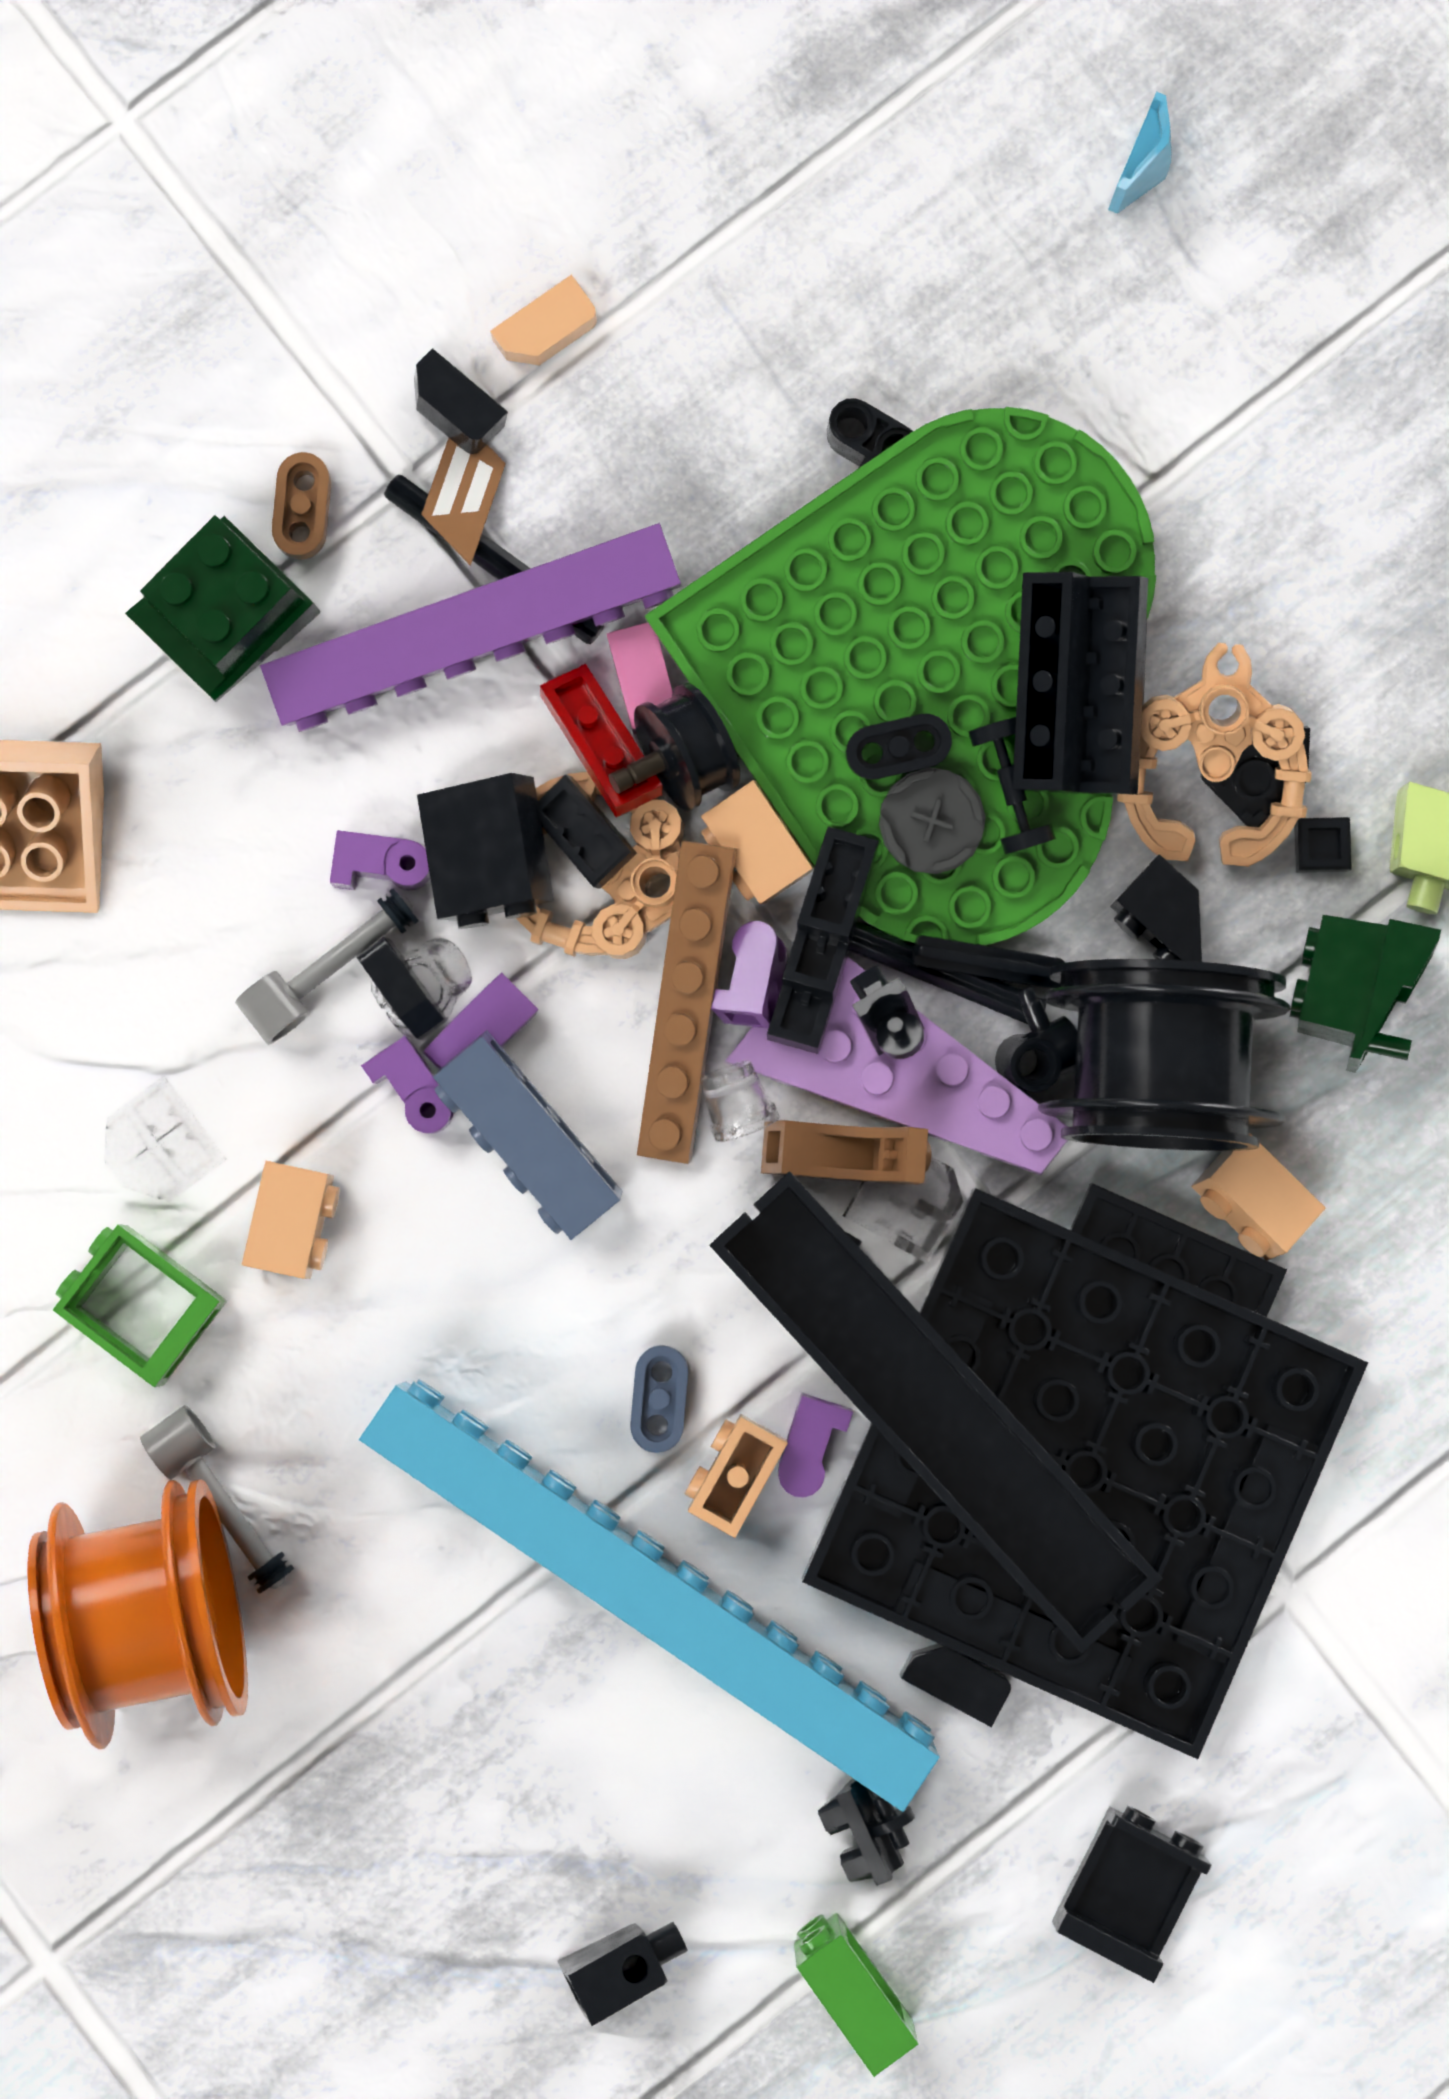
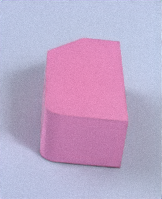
[606,623,673,735]

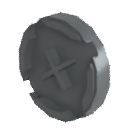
[878,768,985,874]

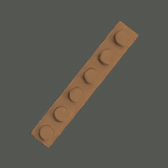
[637,841,737,1164]

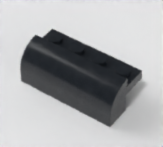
[1013,572,1148,795]

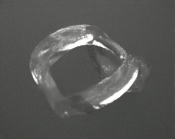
[370,937,472,1038]

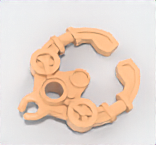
[1117,643,1312,867]
[516,772,685,959]

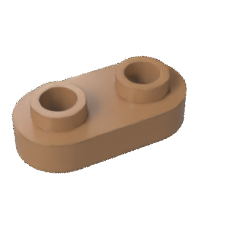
[272,452,331,560]

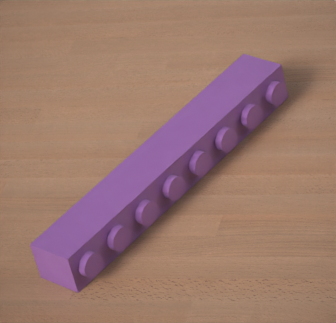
[260,523,682,732]

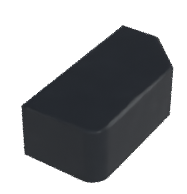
[414,348,508,454]
[356,936,448,1040]
[899,1643,1011,1728]

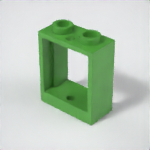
[53,1224,228,1388]
[794,1912,919,2077]

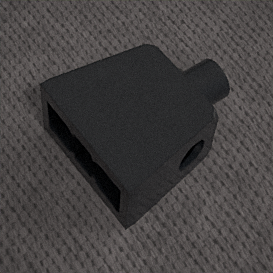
[557,1922,688,2026]

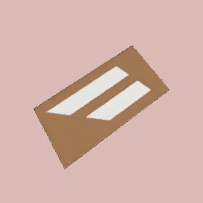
[421,437,506,566]

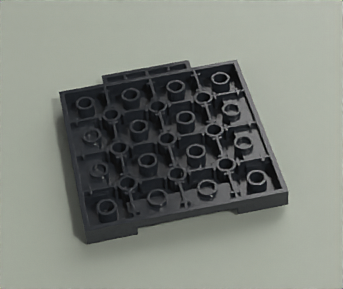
[801,1183,1369,1760]

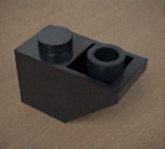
[1110,854,1202,962]

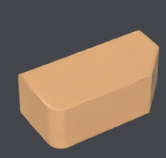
[490,274,597,366]

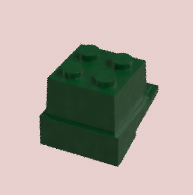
[125,515,321,702]
[1289,915,1441,1073]

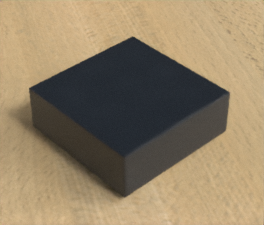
[1294,817,1352,873]

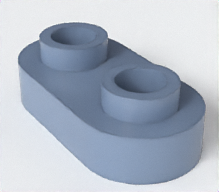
[630,1345,688,1453]

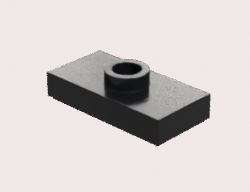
[538,774,637,889]

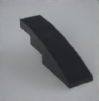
[767,827,879,1054]

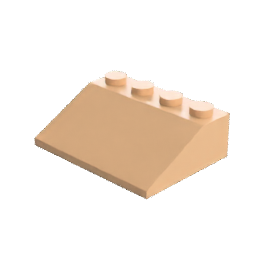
[0,740,104,913]

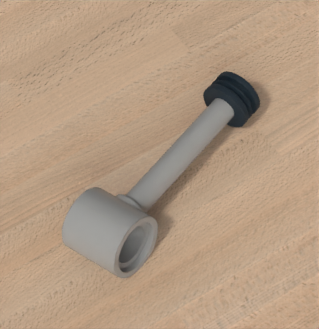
[235,888,419,1045]
[140,1405,294,1594]

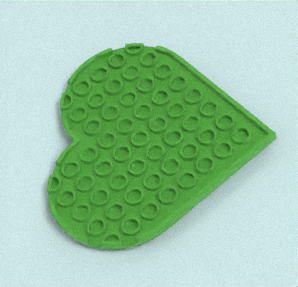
[644,407,1156,945]

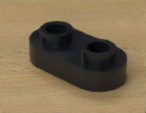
[845,714,952,780]

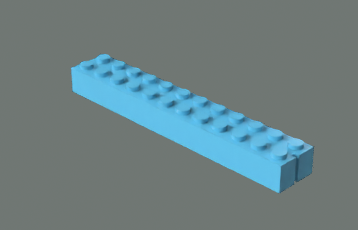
[359,1379,940,1812]

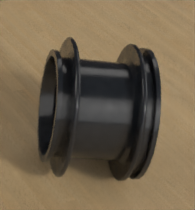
[1038,959,1290,1151]

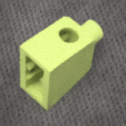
[1389,782,1449,915]

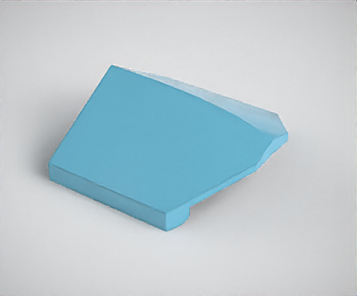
[1108,91,1172,214]

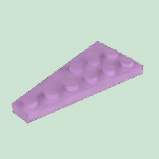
[725,957,1069,1175]

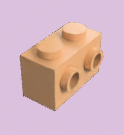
[701,780,815,904]
[1191,1133,1326,1260]
[242,1160,340,1279]
[684,1414,788,1538]

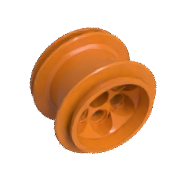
[27,1479,248,1750]

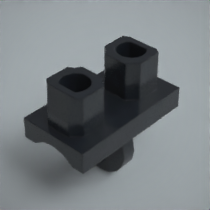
[850,965,925,1059]
[818,1779,915,1886]

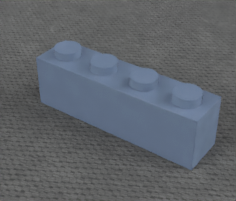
[433,1030,623,1240]

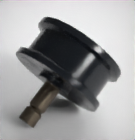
[609,682,740,811]

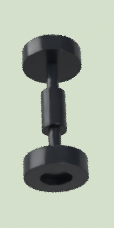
[968,717,1056,854]

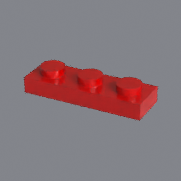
[540,663,663,818]

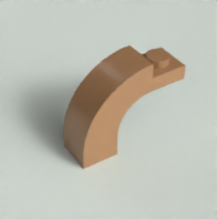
[761,1120,932,1185]

